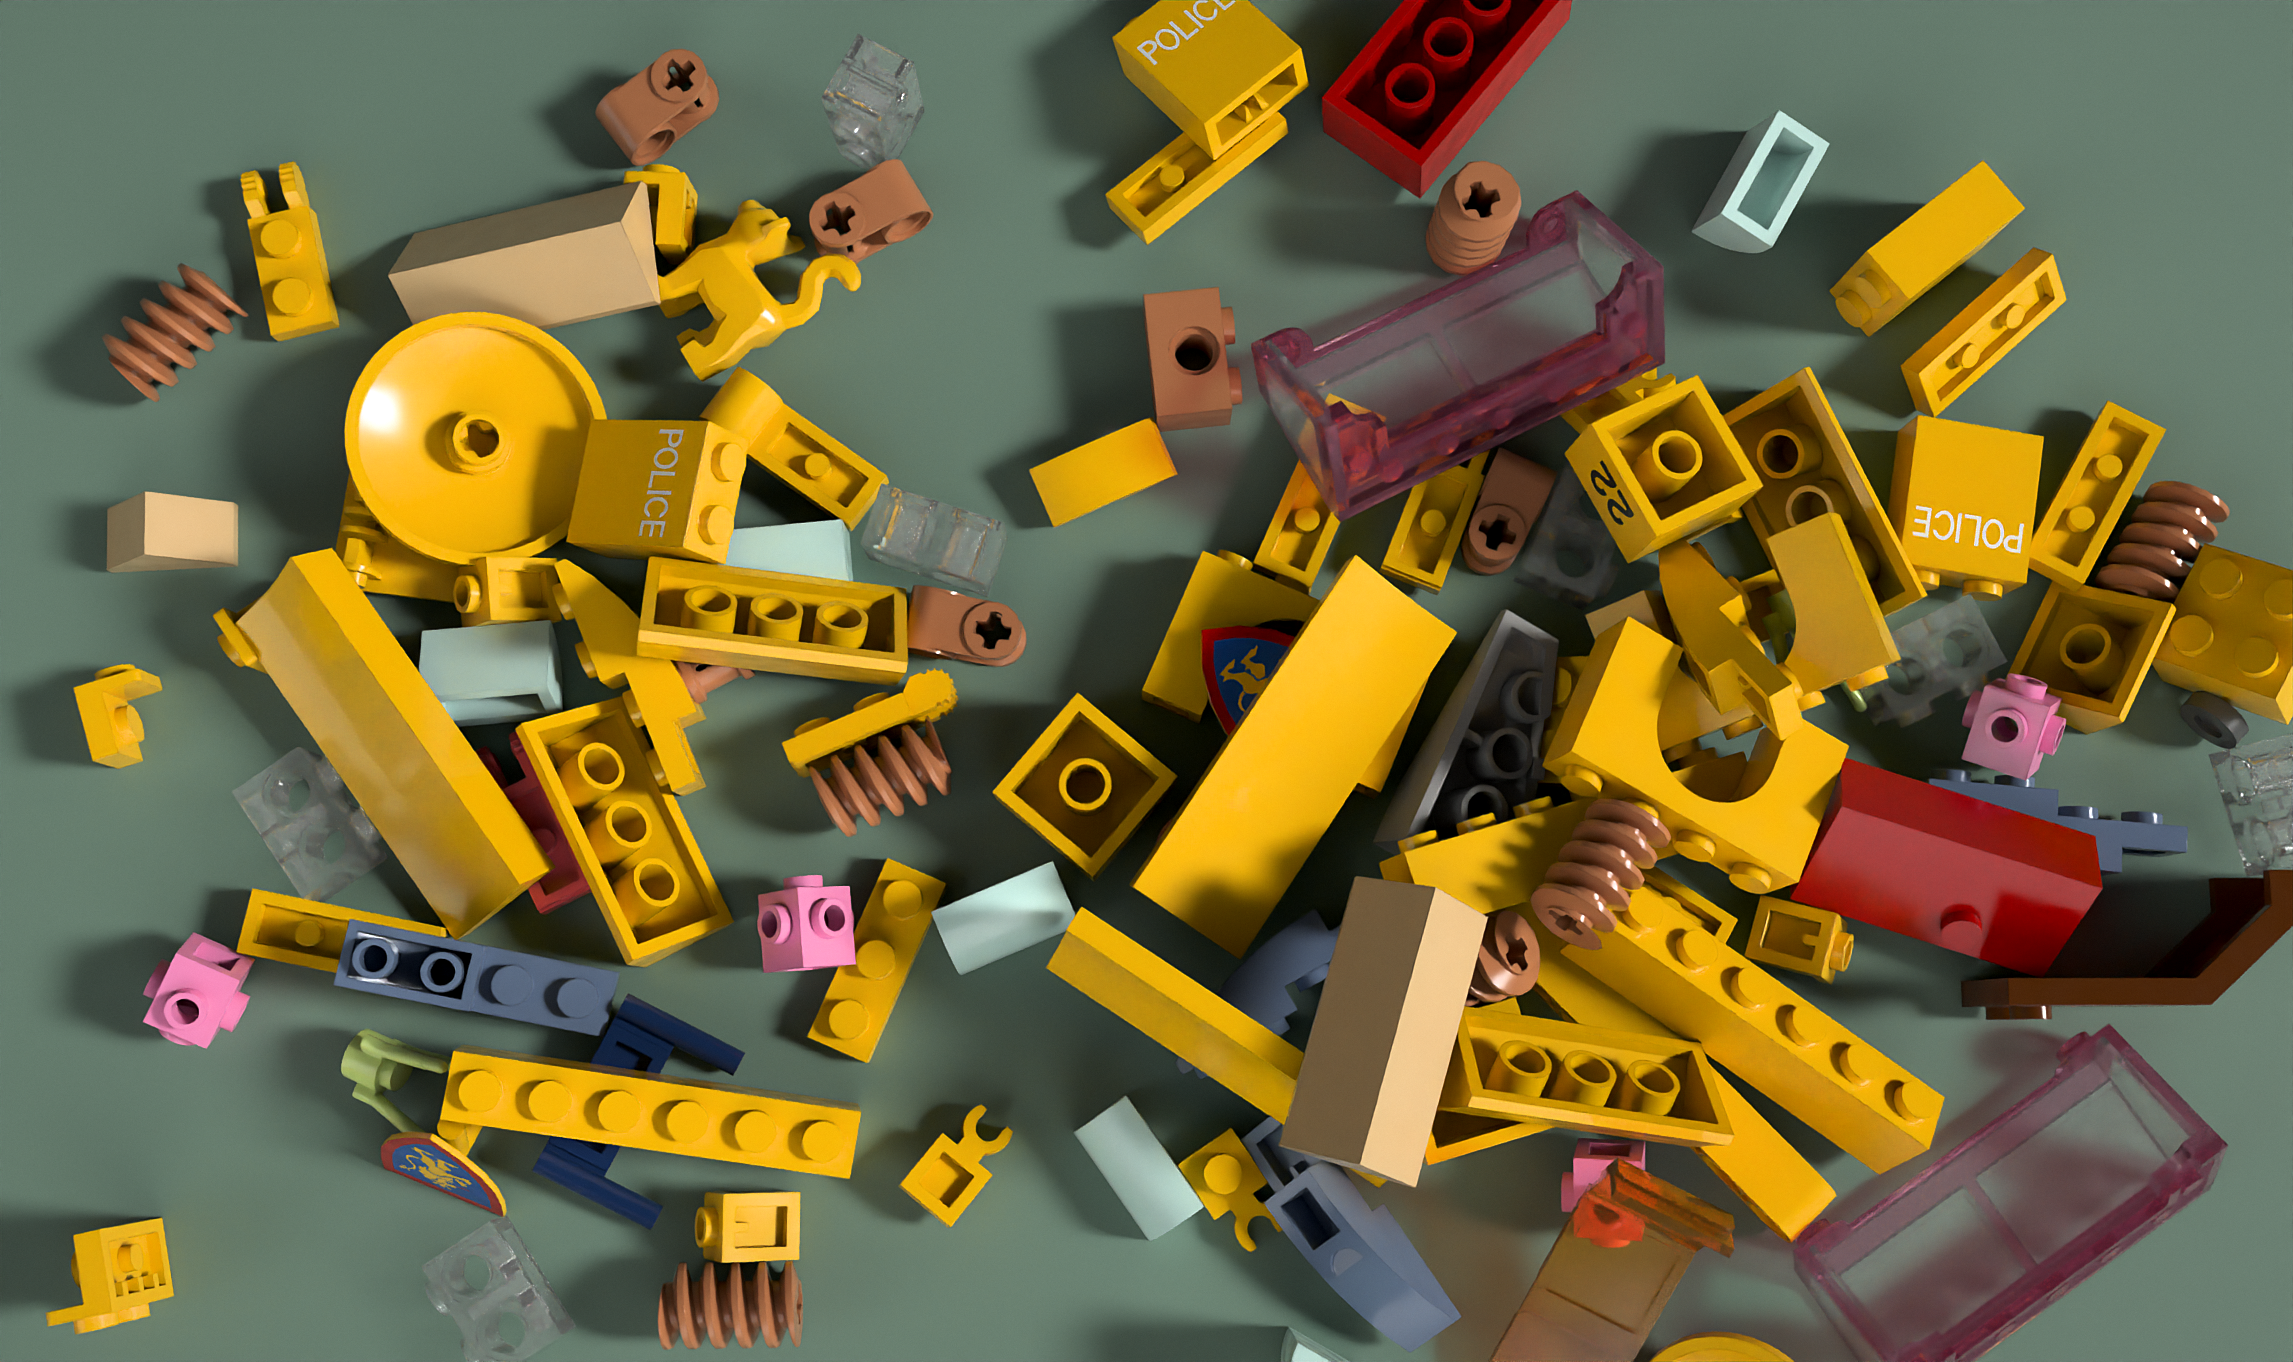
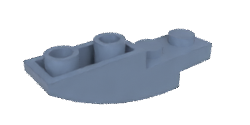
[1922,769,2188,876]
[1175,909,1341,1080]
[333,919,620,1037]
[1240,1116,1462,1353]

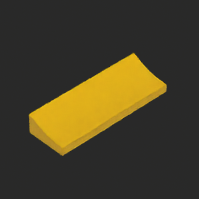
[235,548,556,940]
[1129,555,1457,959]
[1046,906,1433,1188]

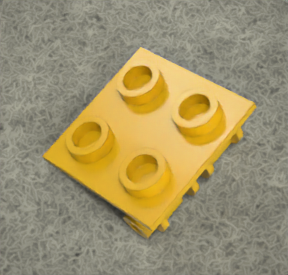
[335,472,460,603]

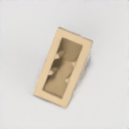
[107,491,238,573]

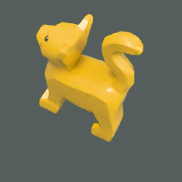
[657,200,861,382]

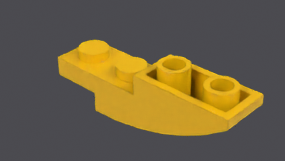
[1658,538,1804,741]
[552,559,707,796]

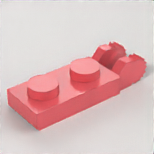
[475,731,592,915]

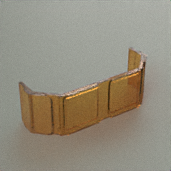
[1488,1157,1735,1362]

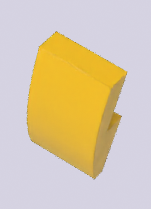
[1029,417,1178,527]

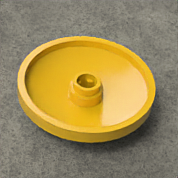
[344,312,607,567]

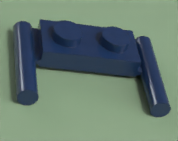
[532,993,745,1230]

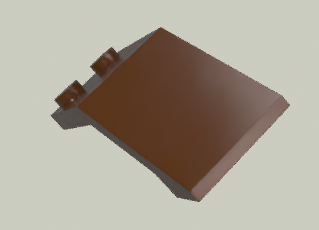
[1961,870,2293,1020]

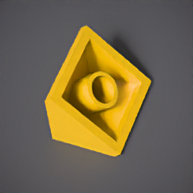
[2005,580,2177,735]

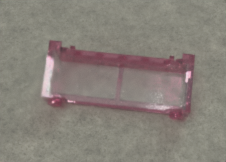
[1251,190,1665,522]
[1793,1024,2228,1362]

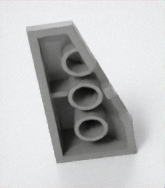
[1372,609,1559,856]

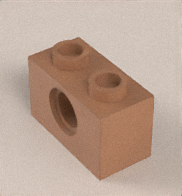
[1143,287,1242,432]

